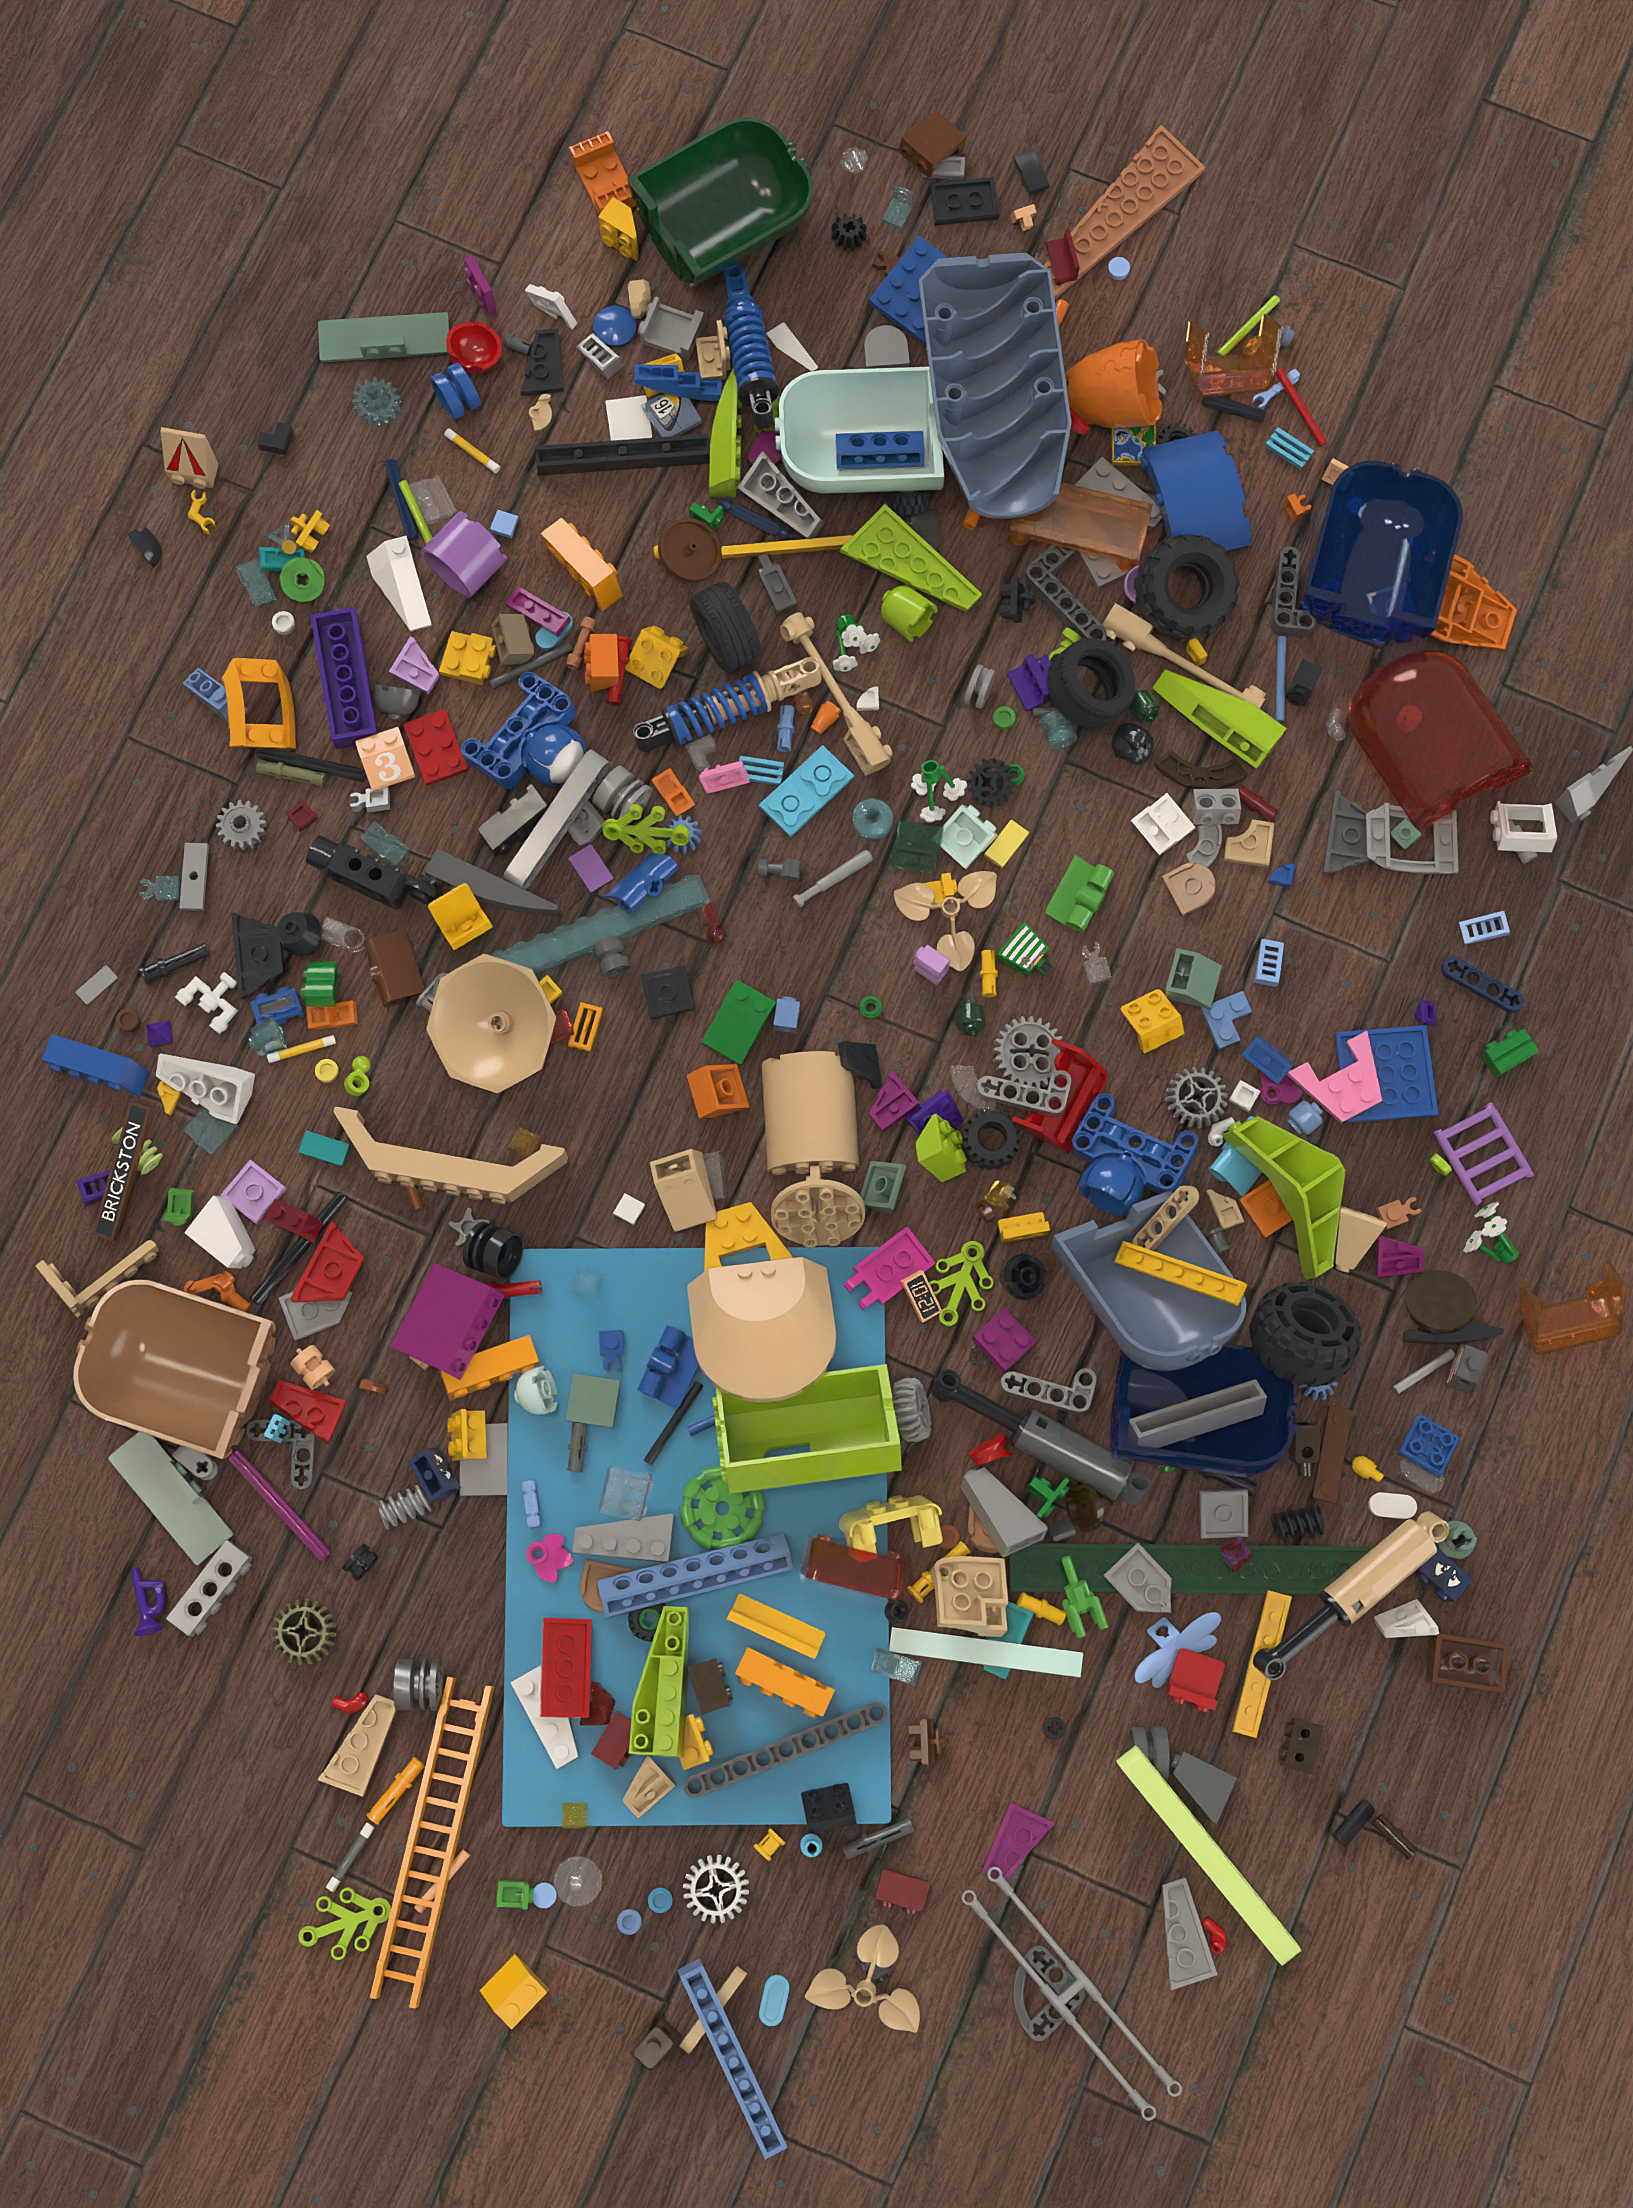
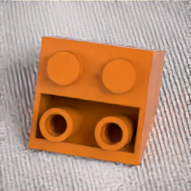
[584,634,619,693]

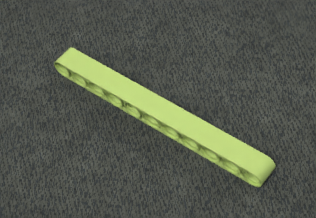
[1116,1745,1302,1966]

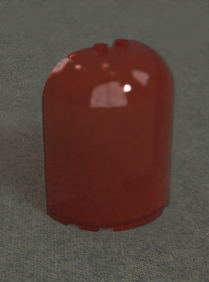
[1348,650,1533,830]

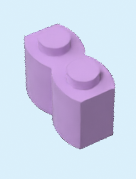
[913,945,951,986]

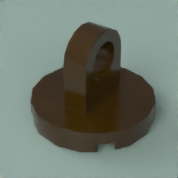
[1066,1484,1113,1532]

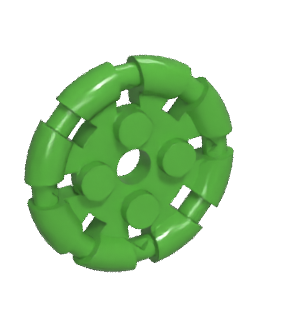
[679,1465,765,1550]

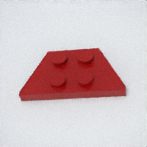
[291,1222,364,1303]

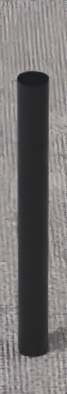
[643,1381,703,1465]

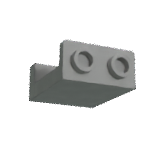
[638,296,705,360]

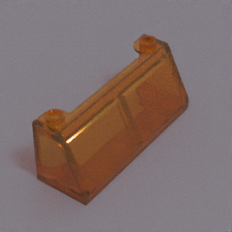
[1007,482,1153,571]

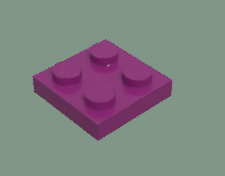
[463,255,496,315]
[971,1308,1037,1373]

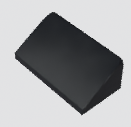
[1332,1799,1375,1847]

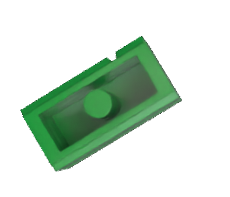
[1481,1029,1539,1078]

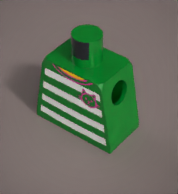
[996,922,1053,977]

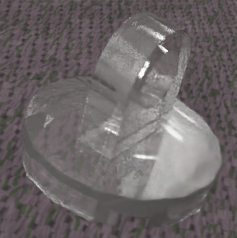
[553,1856,603,1907]

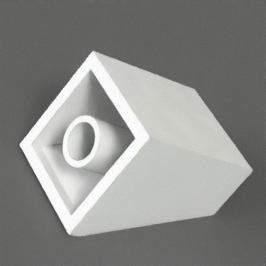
[185,1195,256,1269]

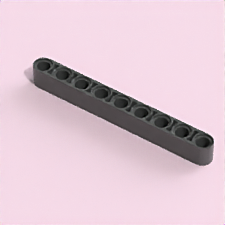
[684,1702,887,1798]

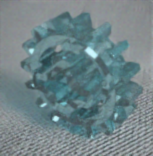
[352,377,401,425]

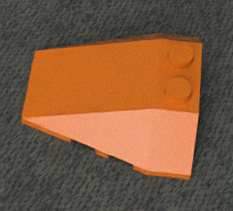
[1418,552,1517,650]

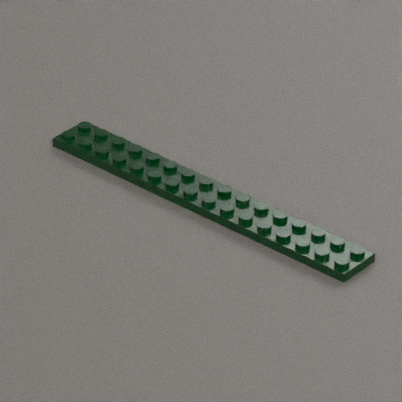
[1009,1543,1392,1595]

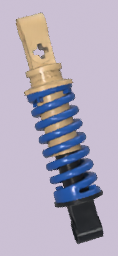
[633,657,822,752]

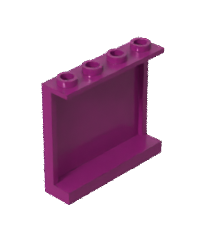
[390,1263,505,1380]

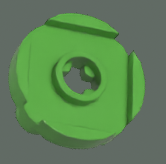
[279,557,325,603]

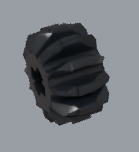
[831,213,867,251]

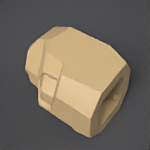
[627,279,652,319]

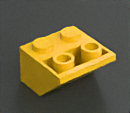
[598,197,639,261]

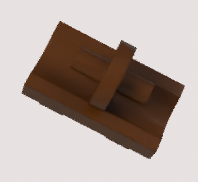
[909,1719,949,1764]

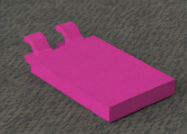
[843,1227,935,1310]

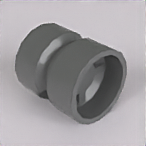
[592,936,631,977]

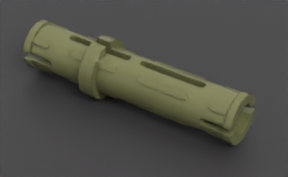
[256,759,326,787]

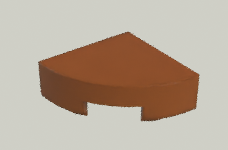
[359,1379,388,1395]

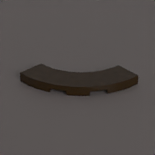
[1153,749,1248,789]

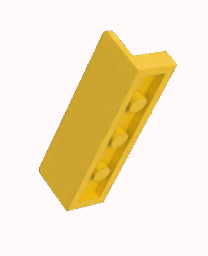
[727,1594,825,1660]

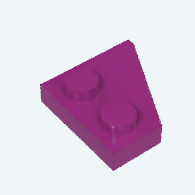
[869,1071,920,1133]

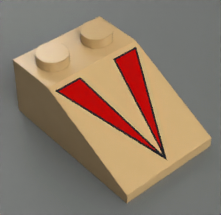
[160,427,219,489]

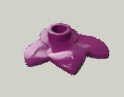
[1260,1068,1304,1105]

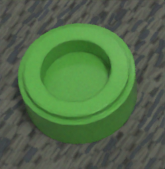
[993,706,1016,730]

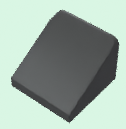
[1047,1518,1076,1543]

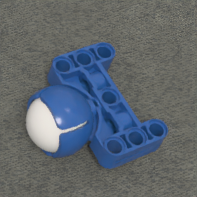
[461,672,586,789]

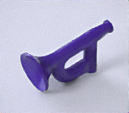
[130,1568,166,1636]

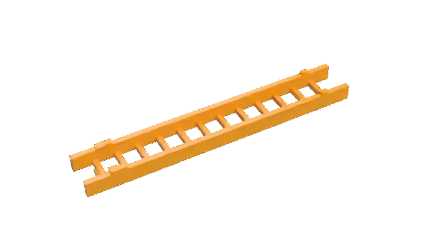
[370,1677,495,2008]

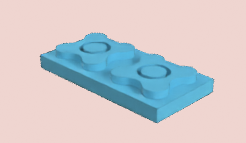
[759,745,854,838]

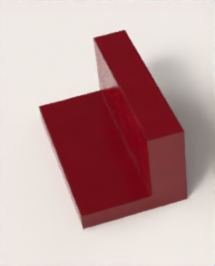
[1046,228,1080,284]

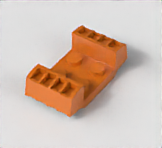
[569,131,637,215]

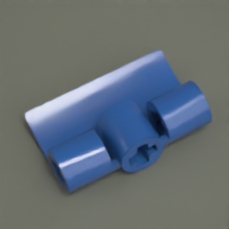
[604,853,678,914]
[637,1325,698,1408]

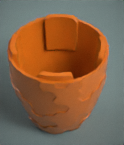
[1065,339,1163,429]

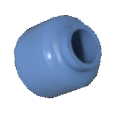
[1288,1101,1323,1135]

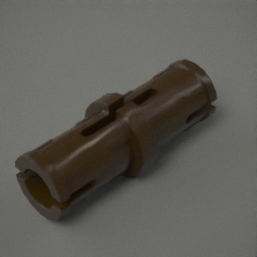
[1371,1813,1418,1860]

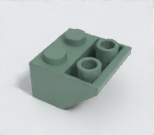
[1165,948,1222,1009]

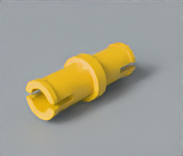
[980,950,998,998]
[1017,1592,1066,1626]

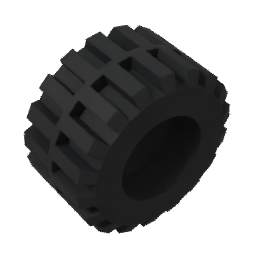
[961,1108,1021,1170]

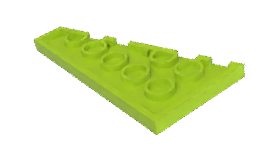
[839,504,982,612]

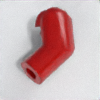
[331,1692,368,1714]
[1201,1916,1227,1954]

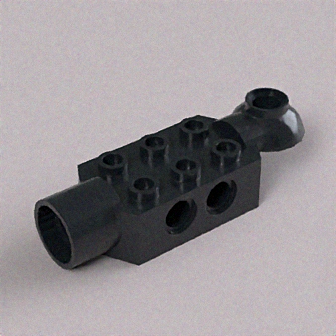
[306,835,439,910]

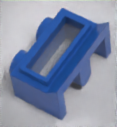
[251,986,306,1032]

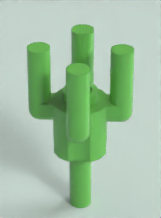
[1061,1556,1108,1638]

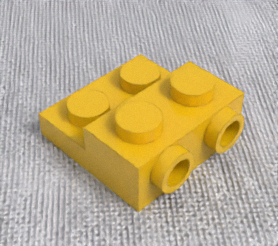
[439,631,497,685]

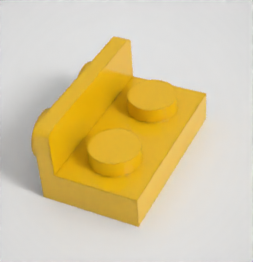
[998,1212,1050,1243]

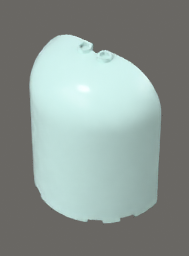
[775,367,944,494]

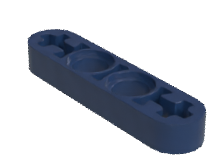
[1441,957,1524,1013]

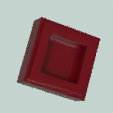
[285,800,318,832]

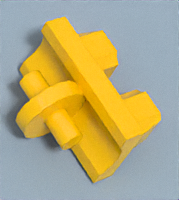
[290,510,330,553]

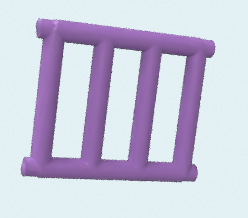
[1434,1102,1534,1206]

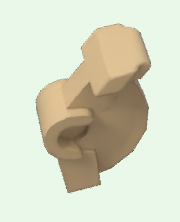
[529,394,552,433]

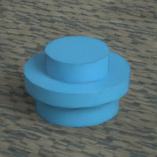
[648,1888,673,1913]

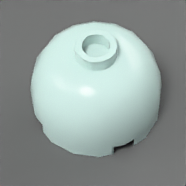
[514,1366,558,1415]

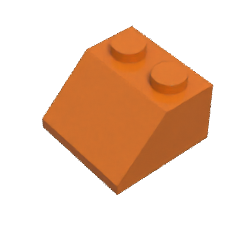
[687,1064,749,1118]

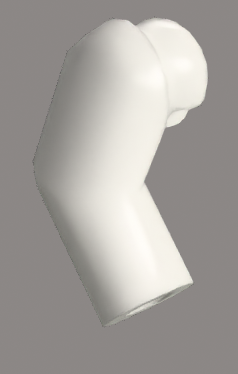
[1208,1117,1235,1147]

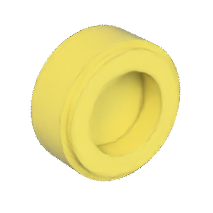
[315,1059,339,1083]

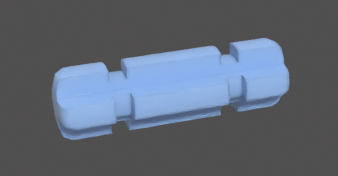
[522,1480,541,1528]

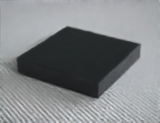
[641,965,695,1020]

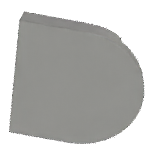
[864,325,910,369]

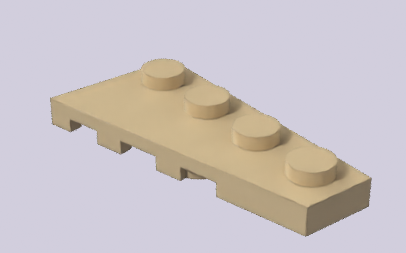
[317,1694,396,1797]

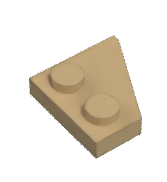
[622,1755,675,1819]

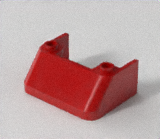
[1012,1038,1108,1152]

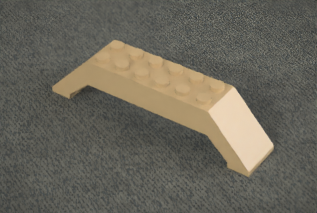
[334,1107,568,1205]

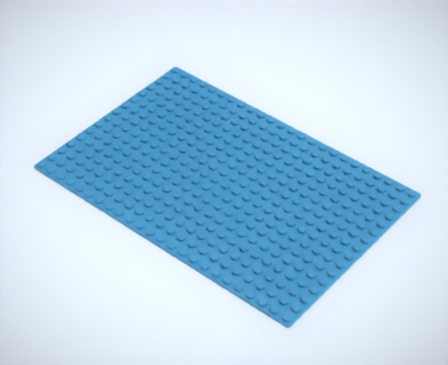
[502,1247,891,1827]

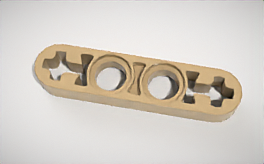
[1133,1186,1199,1251]
[679,1966,747,2054]

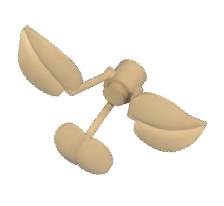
[894,871,997,971]
[805,1925,920,2033]

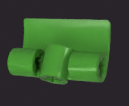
[1045,855,1114,933]

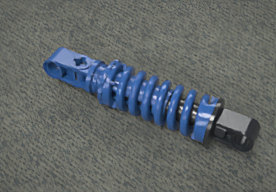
[722,263,779,429]

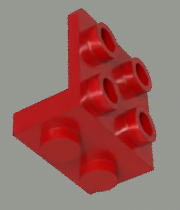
[1165,1648,1225,1713]

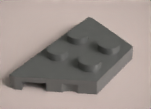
[1322,790,1371,875]

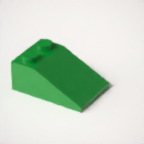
[702,980,776,1066]

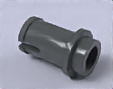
[503,333,533,356]

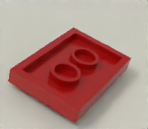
[403,709,468,786]

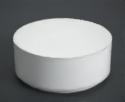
[272,611,296,635]

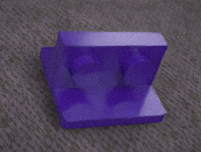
[1007,653,1052,711]
[905,1090,963,1135]

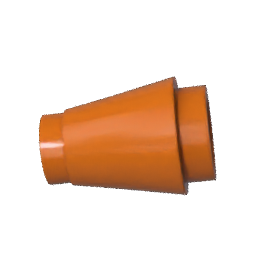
[810,700,841,735]

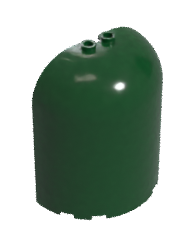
[627,117,813,288]

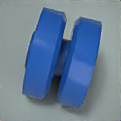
[430,362,481,421]

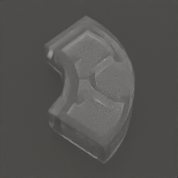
[950,1066,995,1112]

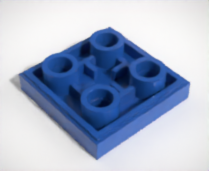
[1397,1414,1460,1478]

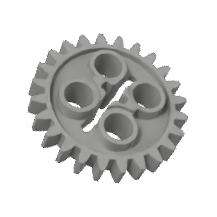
[992,1016,1062,1088]

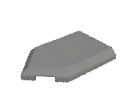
[279,1291,353,1341]
[1103,1543,1171,1613]

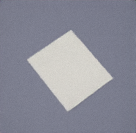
[606,395,652,441]

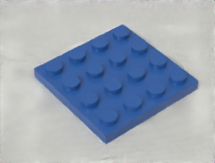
[868,236,948,346]
[1334,1025,1438,1123]

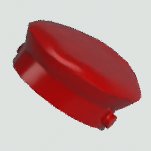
[967,1432,1013,1466]

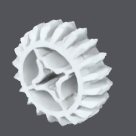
[683,1855,749,1923]

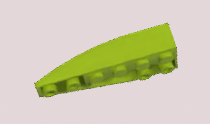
[709,367,742,497]
[1153,669,1287,769]
[629,1606,689,1758]

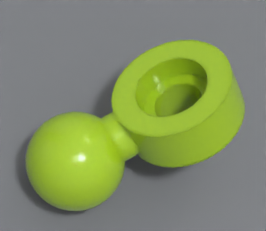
[344,1056,371,1096]

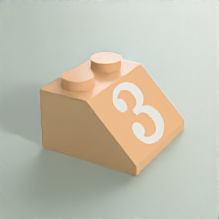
[355,727,415,791]

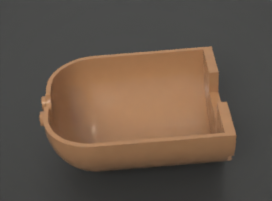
[73,1280,276,1459]

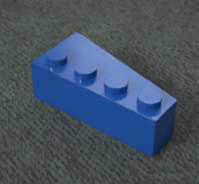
[41,1034,150,1097]

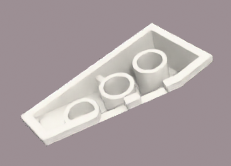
[367,536,432,632]
[156,1054,255,1124]

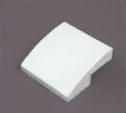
[1131,793,1196,855]

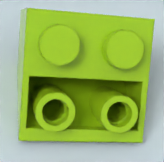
[916,1114,966,1182]

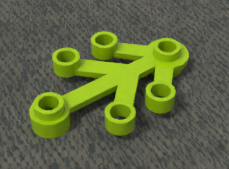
[602,804,690,854]
[929,1241,993,1327]
[298,1887,391,1960]

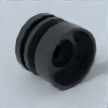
[463,1222,524,1280]

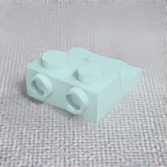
[932,805,998,869]

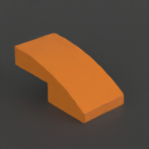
[651,768,695,817]
[306,1000,358,1029]

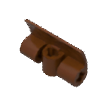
[363,930,425,1007]

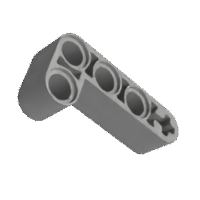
[977,1070,1071,1117]
[999,1368,1096,1414]

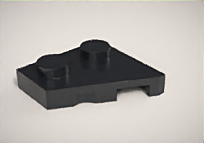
[838,1041,882,1089]

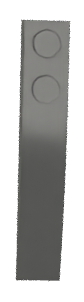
[425,848,560,916]

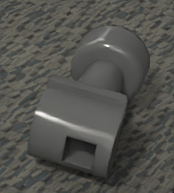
[758,858,801,881]

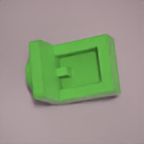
[164,1188,194,1226]
[496,1880,533,1910]

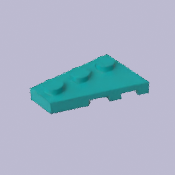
[983,1601,1034,1680]

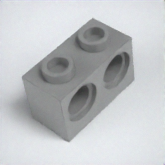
[1191,789,1241,825]

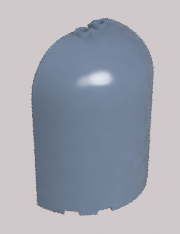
[1052,1192,1246,1371]

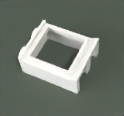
[1490,801,1557,852]

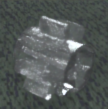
[840,146,869,174]

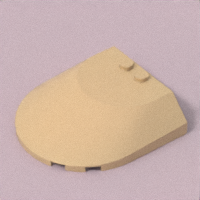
[687,1257,836,1402]

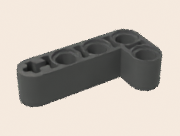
[1270,546,1316,638]

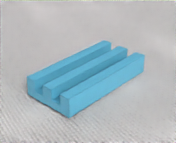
[1265,427,1314,470]
[739,756,784,786]
[264,1414,291,1444]

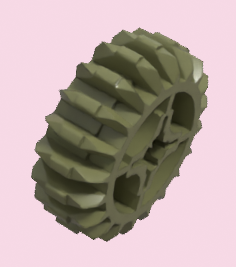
[271,1599,337,1665]

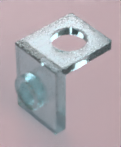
[882,184,914,229]

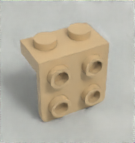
[695,320,730,380]

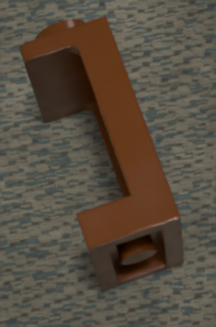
[899,110,967,178]

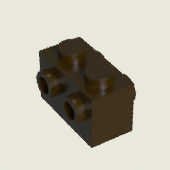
[1278,1718,1324,1774]

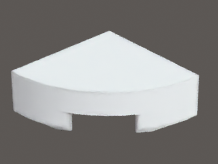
[856,687,879,711]

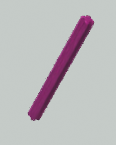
[229,1450,331,1561]

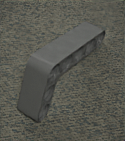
[1024,535,1107,641]

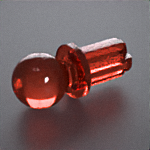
[702,902,726,944]

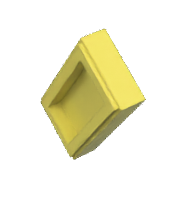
[984,820,1029,869]

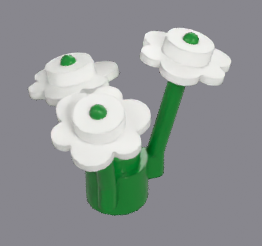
[833,615,880,672]

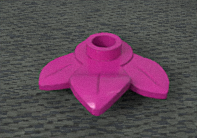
[526,1534,574,1582]

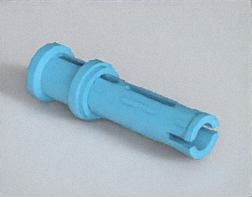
[800,1834,822,1857]

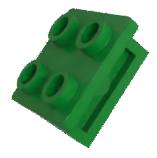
[1025,1477,1069,1520]

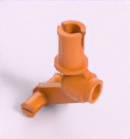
[184,1271,251,1312]

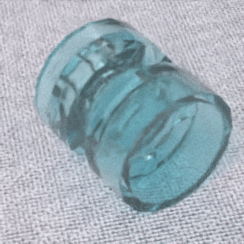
[1039,710,1078,751]

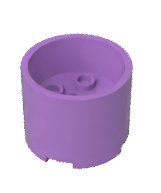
[421,511,507,598]

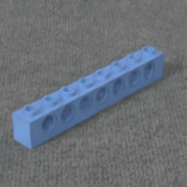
[597,1533,793,1618]
[677,1958,787,2160]

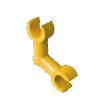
[188,490,216,535]

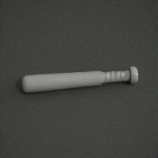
[793,850,873,908]

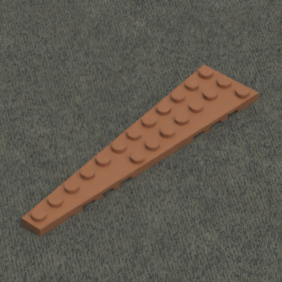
[1044,125,1206,299]

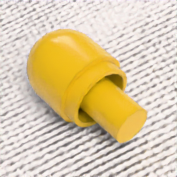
[1352,1456,1384,1483]

